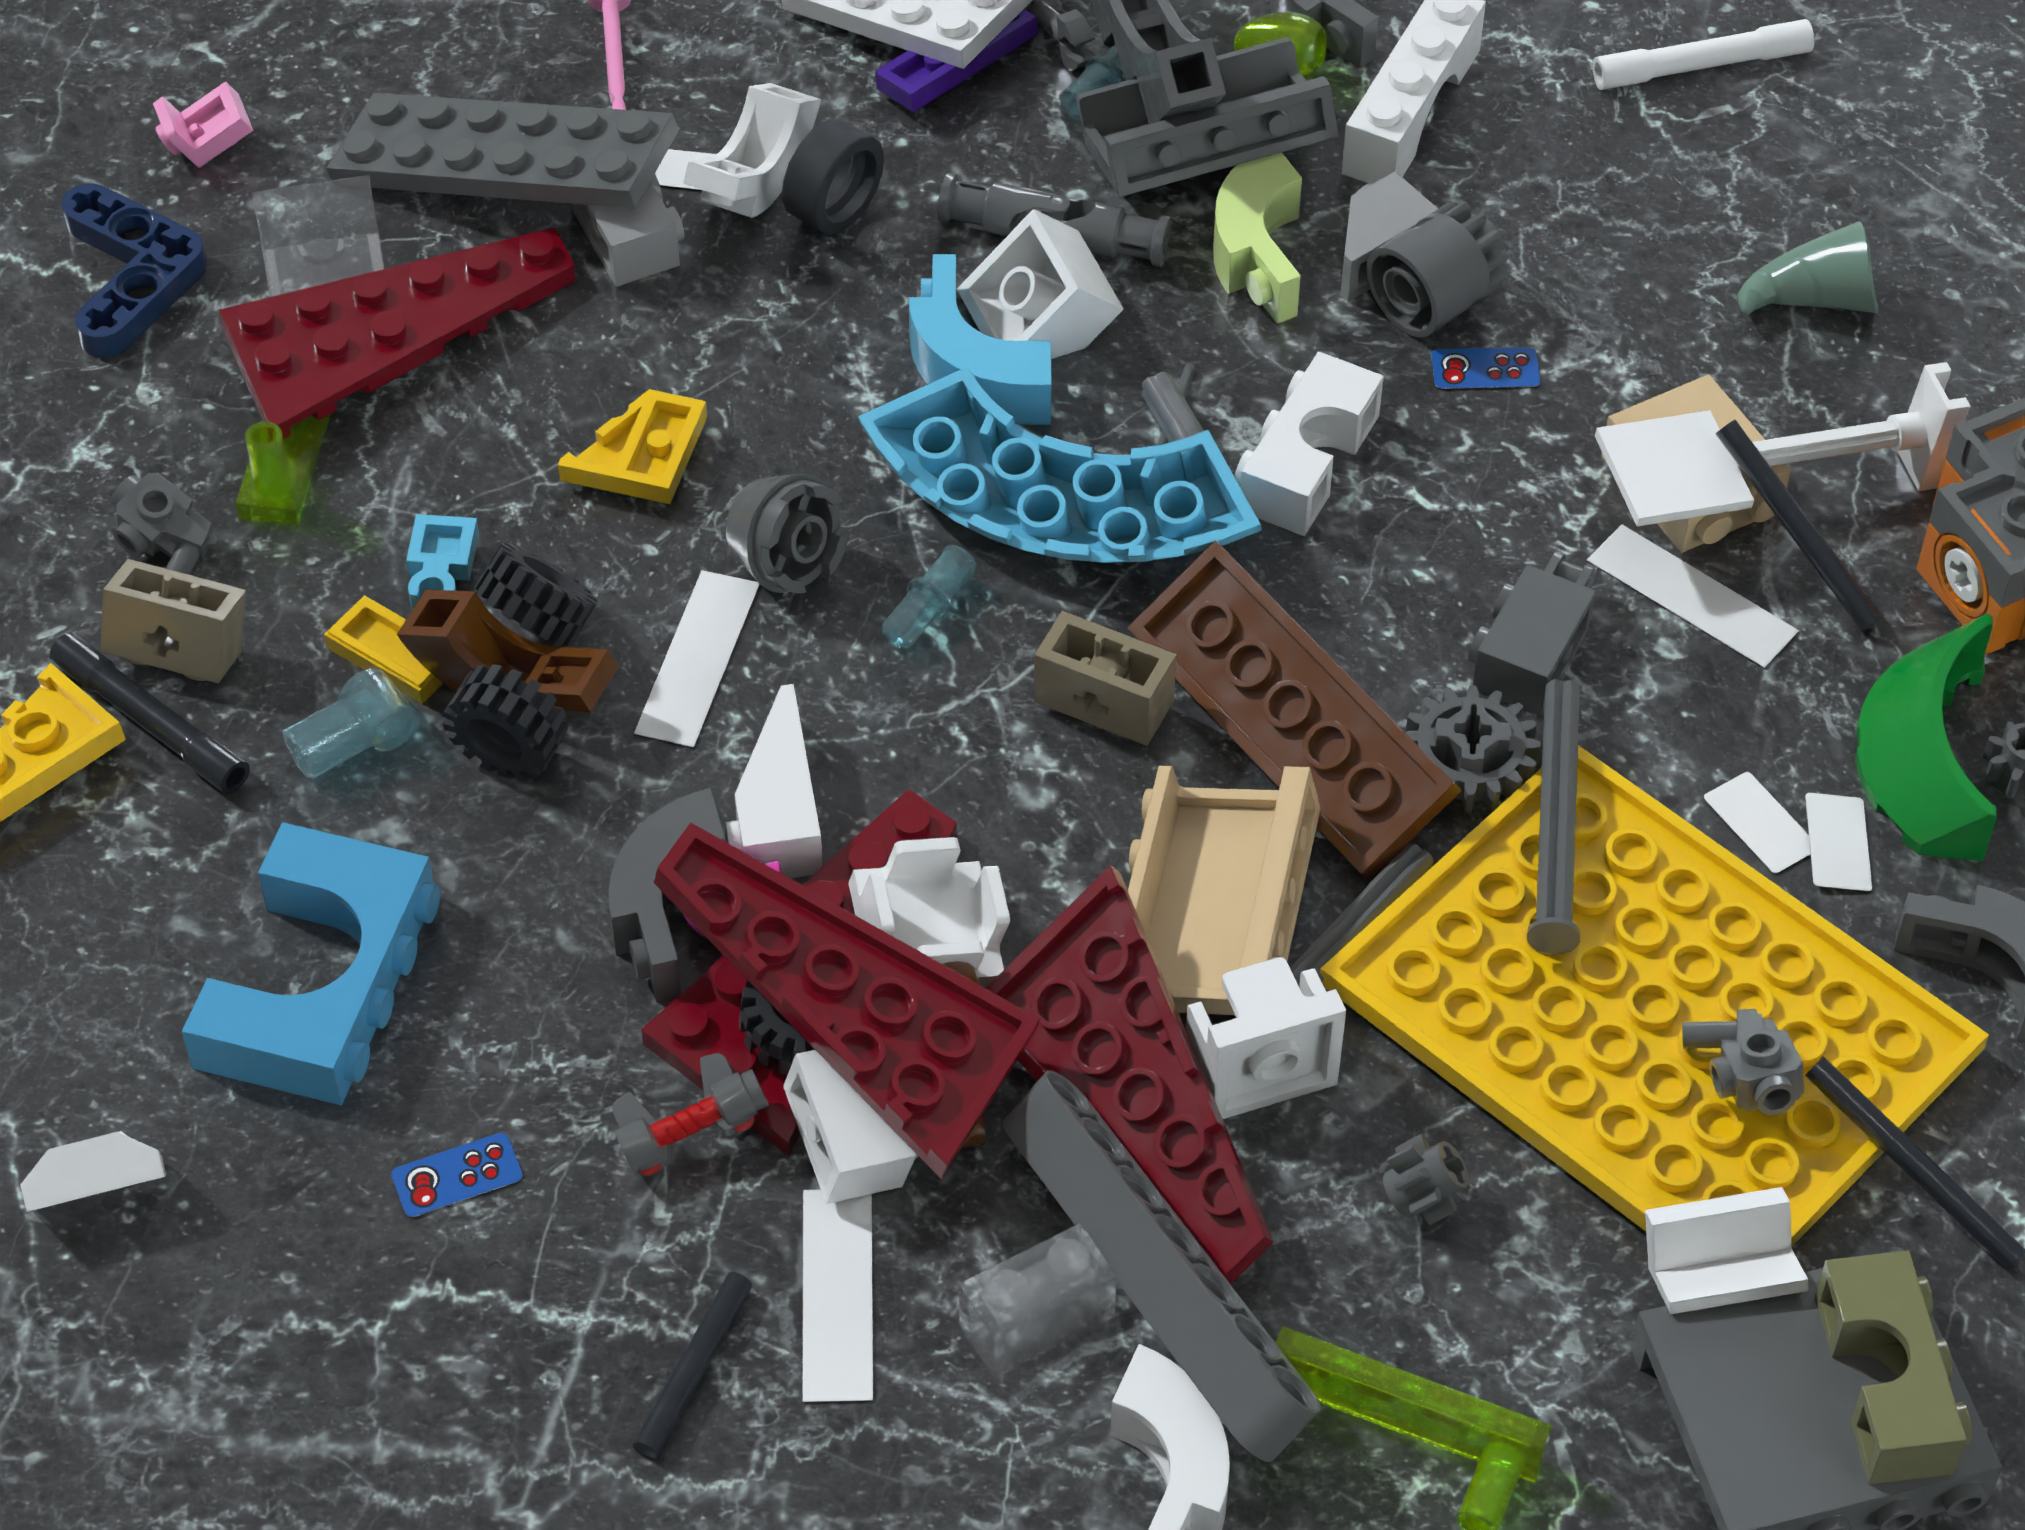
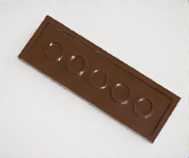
[1127,540,1462,881]

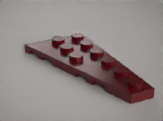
[219,227,575,445]
[641,789,957,1156]
[653,822,1040,1179]
[986,865,1274,1285]

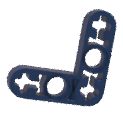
[61,183,207,357]

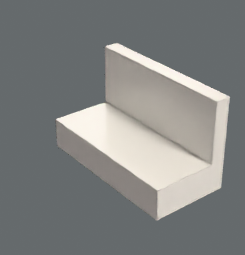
[1645,1187,1809,1314]

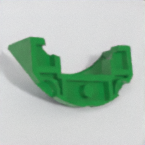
[1855,614,1997,861]

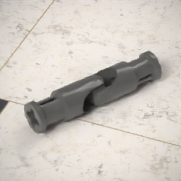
[937,172,1172,268]

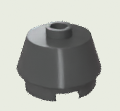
[726,473,849,593]

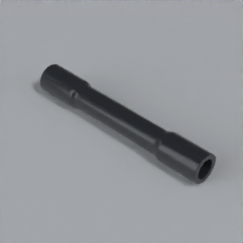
[49,632,250,794]

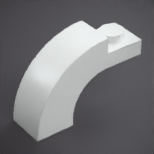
[683,83,821,218]
[1111,1344,1230,1530]

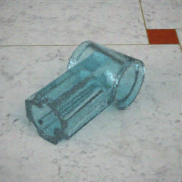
[282,668,420,779]

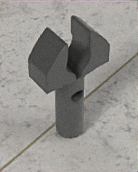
[1030,1,1097,71]

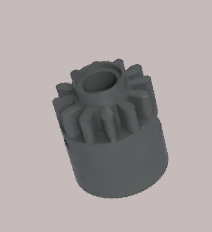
[1366,201,1509,337]

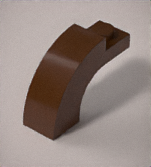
[397,589,618,713]

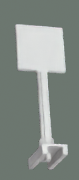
[1595,362,1971,526]

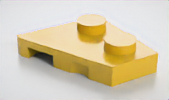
[558,389,707,504]

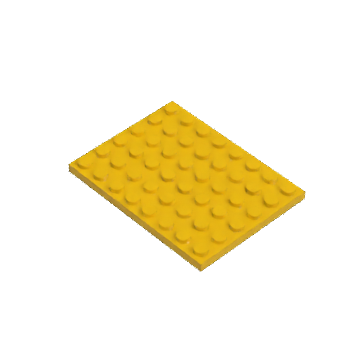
[1320,745,1989,1246]

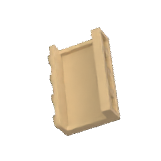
[1128,766,1321,1015]

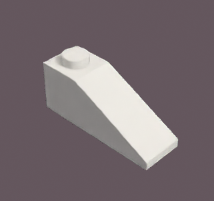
[725,684,823,878]

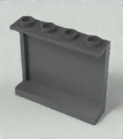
[1630,1249,2002,1530]

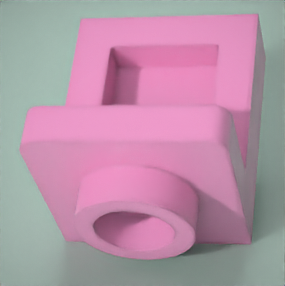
[153,82,254,168]

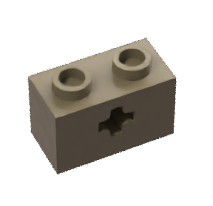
[100,559,246,684]
[1034,611,1177,746]

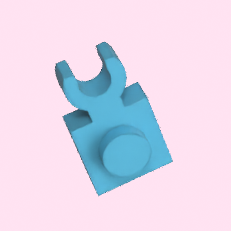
[406,514,479,610]

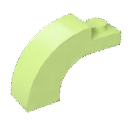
[1213,152,1302,324]

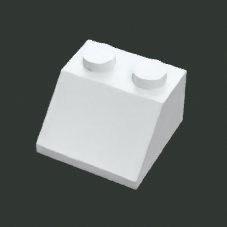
[957,209,1124,359]

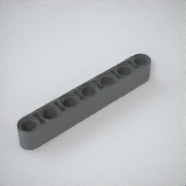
[1002,1070,1321,1462]

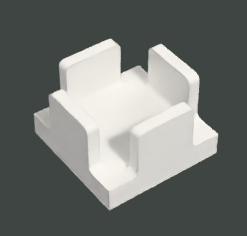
[849,837,1010,988]
[1186,957,1346,1119]

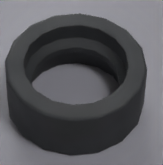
[782,118,884,235]

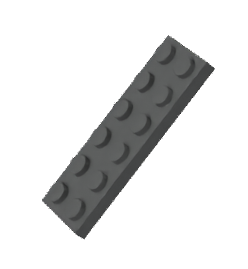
[326,93,679,208]

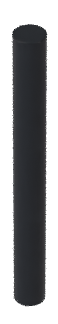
[1716,419,1882,632]
[1805,1056,2025,1270]

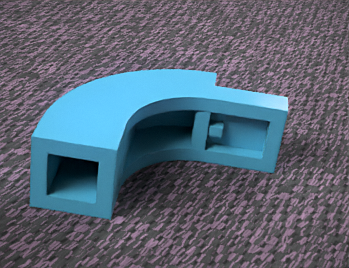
[909,254,1051,425]

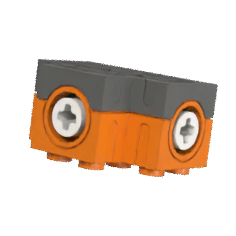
[1916,398,2025,655]

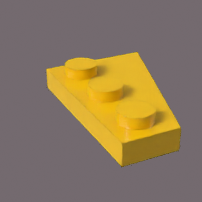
[0,663,126,822]

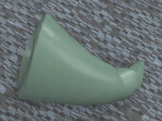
[1737,221,1878,315]

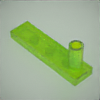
[236,414,331,525]
[1275,1326,1552,1530]

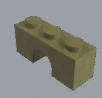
[1815,1250,1972,1485]

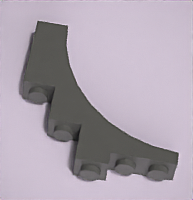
[1092,0,1226,124]

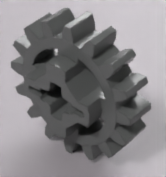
[1405,685,1541,813]

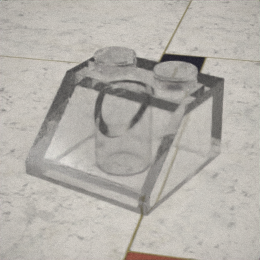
[252,175,384,297]

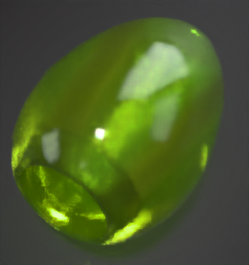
[1234,12,1327,77]

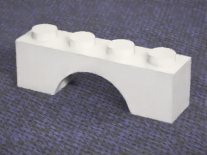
[1341,0,1486,183]

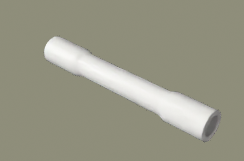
[1593,19,1814,90]

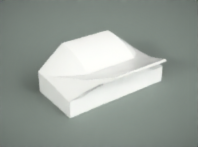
[20,1131,166,1212]

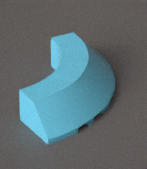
[858,367,1262,563]

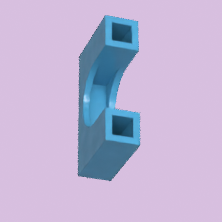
[182,822,441,1106]

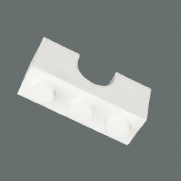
[1235,351,1384,536]

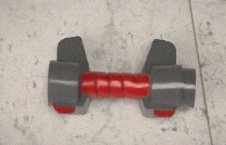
[612,1053,769,1176]

